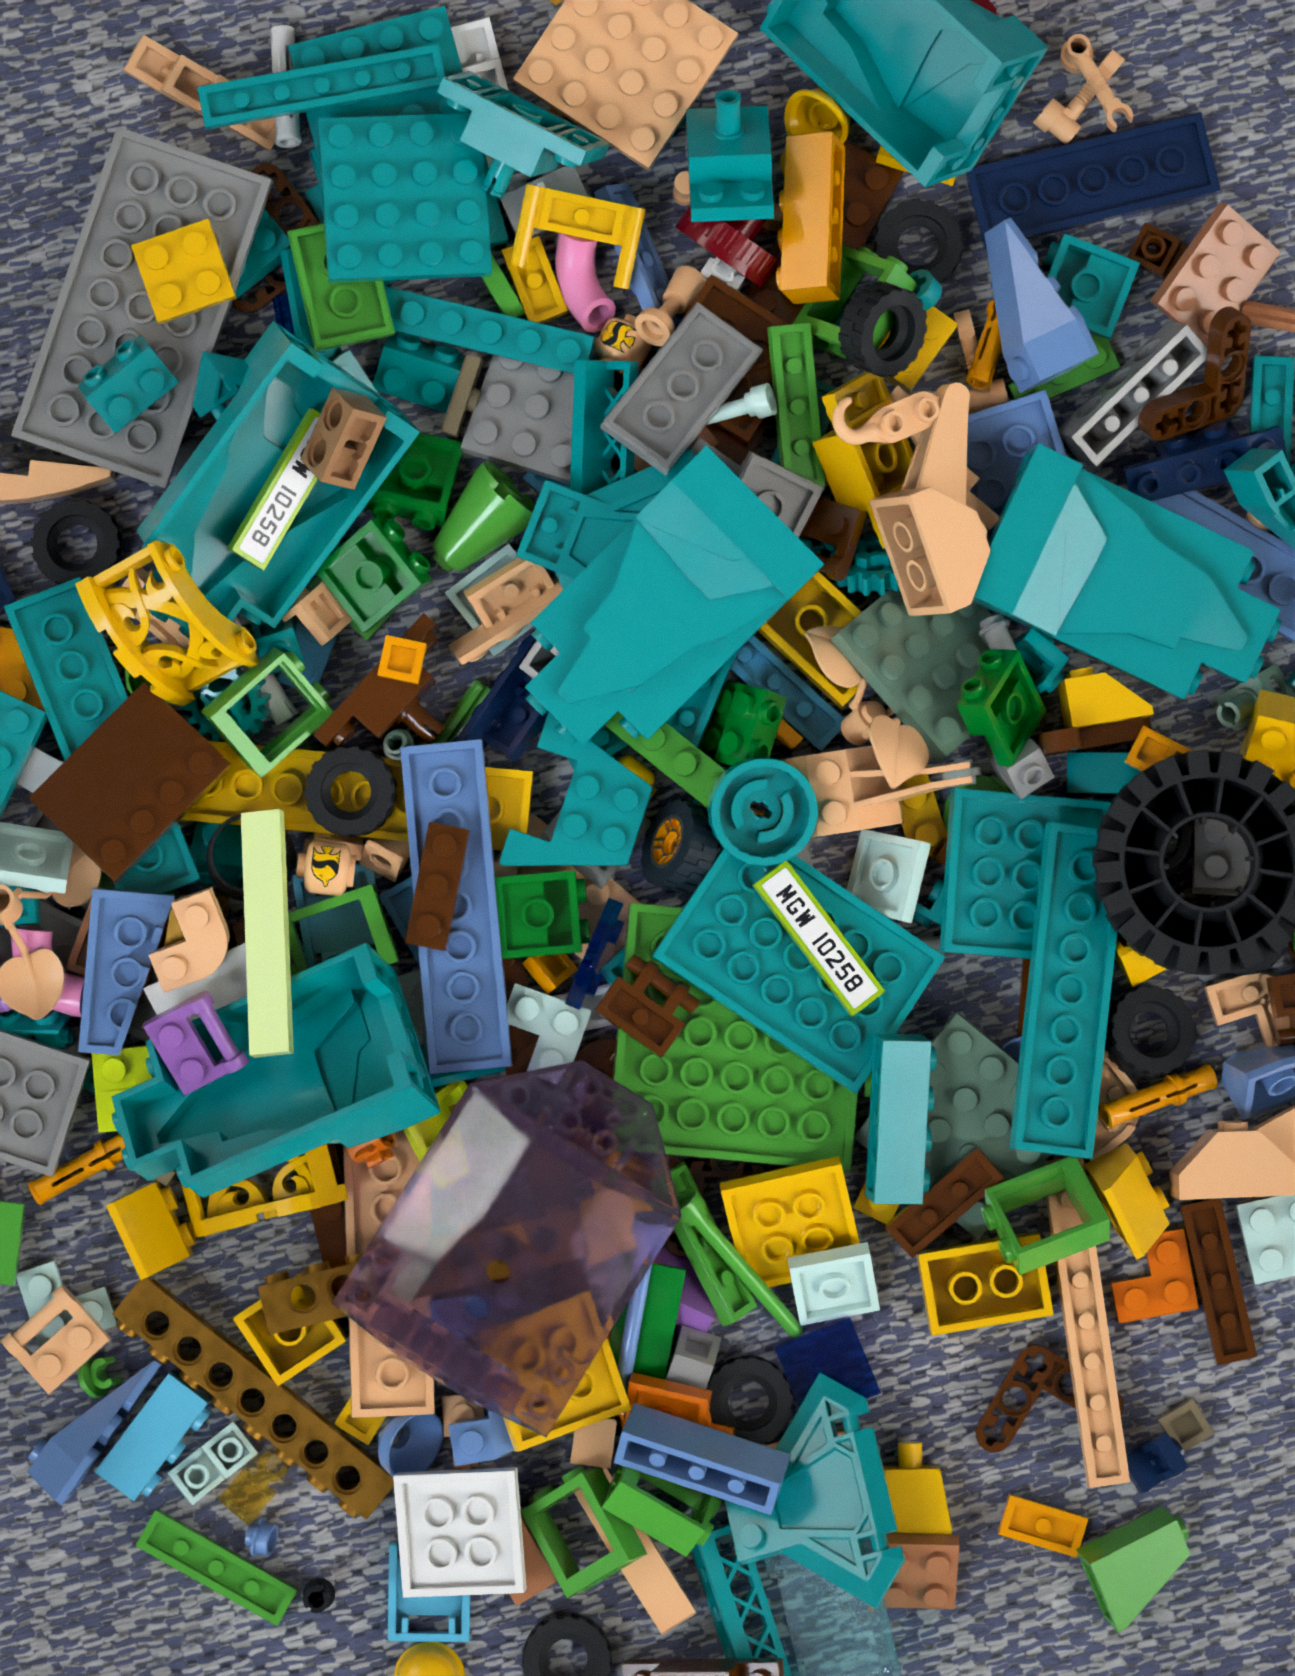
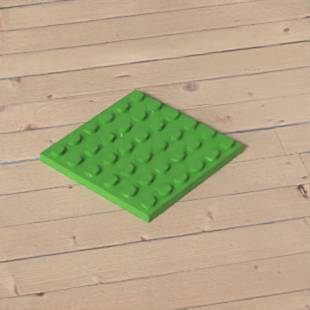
[606,903,858,1172]

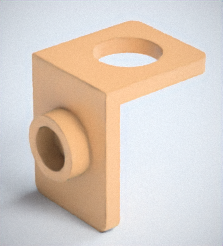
[359,839,410,882]

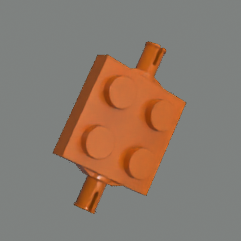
[613,1373,735,1435]

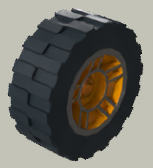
[641,799,719,894]

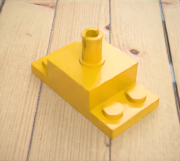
[812,371,914,549]

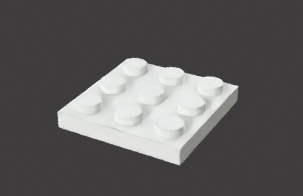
[393,1467,527,1598]

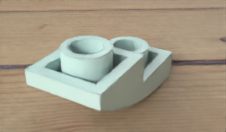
[166,1422,258,1506]

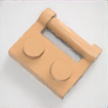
[1,1285,112,1395]

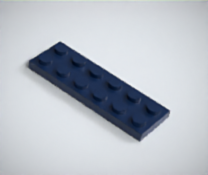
[965,112,1221,250]

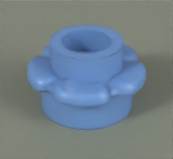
[245,1517,279,1557]

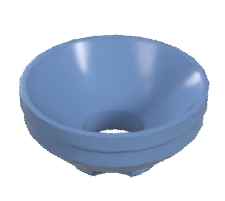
[378,1414,444,1477]

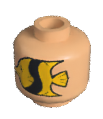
[593,314,653,377]
[296,841,356,896]

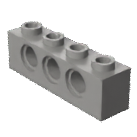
[1058,321,1207,466]

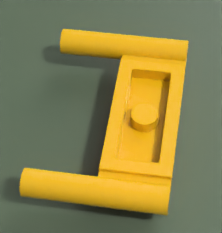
[510,184,646,290]

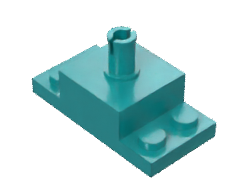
[437,71,611,198]
[685,89,774,222]

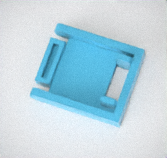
[292,864,378,968]
[388,1541,471,1642]

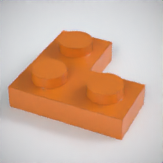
[1110,1228,1199,1324]

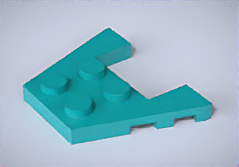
[498,712,653,866]

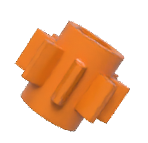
[345,1133,396,1168]

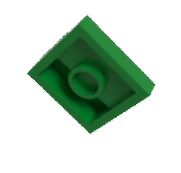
[366,433,463,530]
[316,516,433,633]
[956,649,1046,766]
[699,681,787,767]
[494,870,590,959]

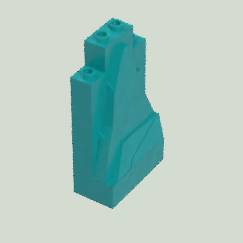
[759,0,1049,188]
[136,321,420,639]
[972,443,1282,700]
[525,445,824,745]
[112,943,441,1198]

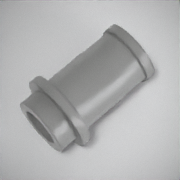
[979,614,1017,650]

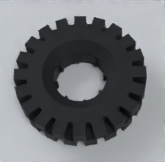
[1092,750,1295,975]

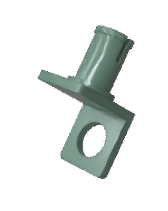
[1217,663,1295,732]

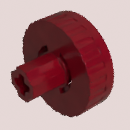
[675,205,780,288]

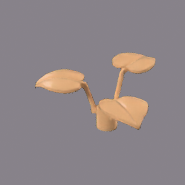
[804,626,929,789]
[0,844,102,1020]

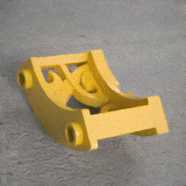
[75,540,259,707]
[181,1143,349,1238]

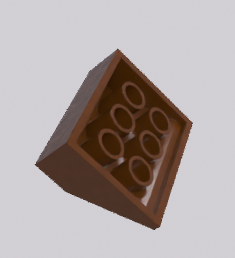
[28,682,232,885]

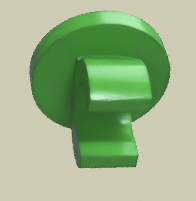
[78,1356,122,1398]

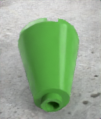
[432,461,536,572]

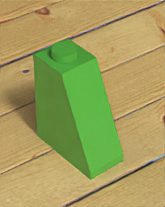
[1076,1506,1191,1633]

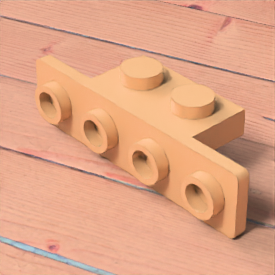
[449,557,563,665]

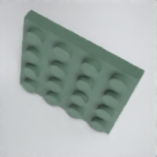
[831,589,1038,763]
[854,1011,1051,1240]

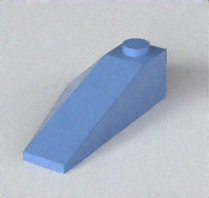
[984,218,1099,393]
[1221,1044,1295,1121]
[27,1359,163,1505]

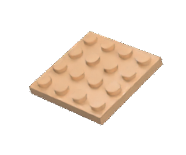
[513,0,738,171]

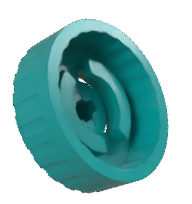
[707,756,818,866]

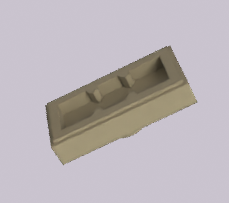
[441,354,484,439]

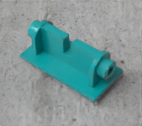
[0,1009,74,1048]

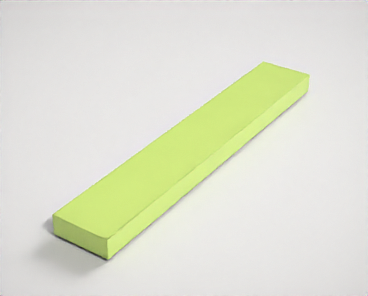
[241,808,294,1058]

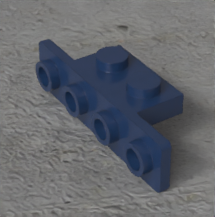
[1124,421,1288,501]
[452,628,550,763]

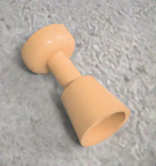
[635,266,707,346]

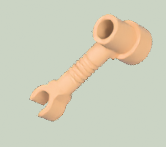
[1060,34,1133,133]
[1033,49,1125,145]
[954,309,1009,414]

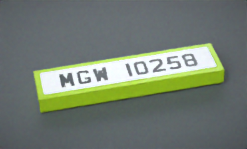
[227,408,321,571]
[752,861,885,1016]

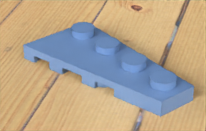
[78,887,175,1055]

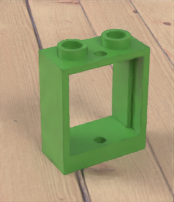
[793,245,918,359]
[200,647,334,778]
[288,884,401,976]
[981,1157,1110,1275]
[602,1464,722,1557]
[521,1466,648,1598]

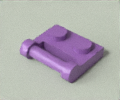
[143,991,249,1096]

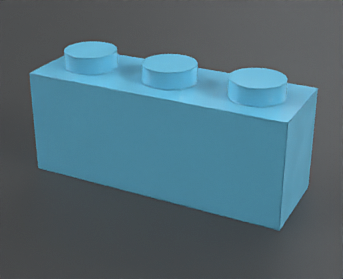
[95,1370,211,1502]

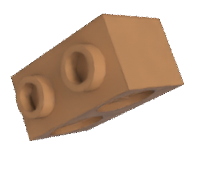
[300,387,387,490]

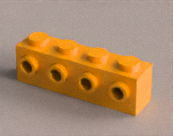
[776,131,845,304]

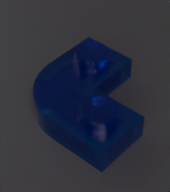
[565,898,625,1010]

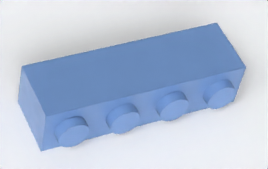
[614,1403,791,1515]

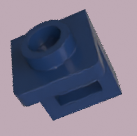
[1126,1432,1189,1494]

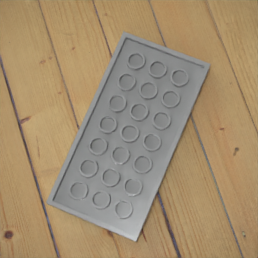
[11,127,273,489]

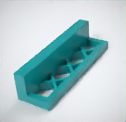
[570,360,638,495]
[691,1523,792,1676]

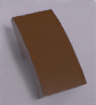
[1127,222,1188,281]

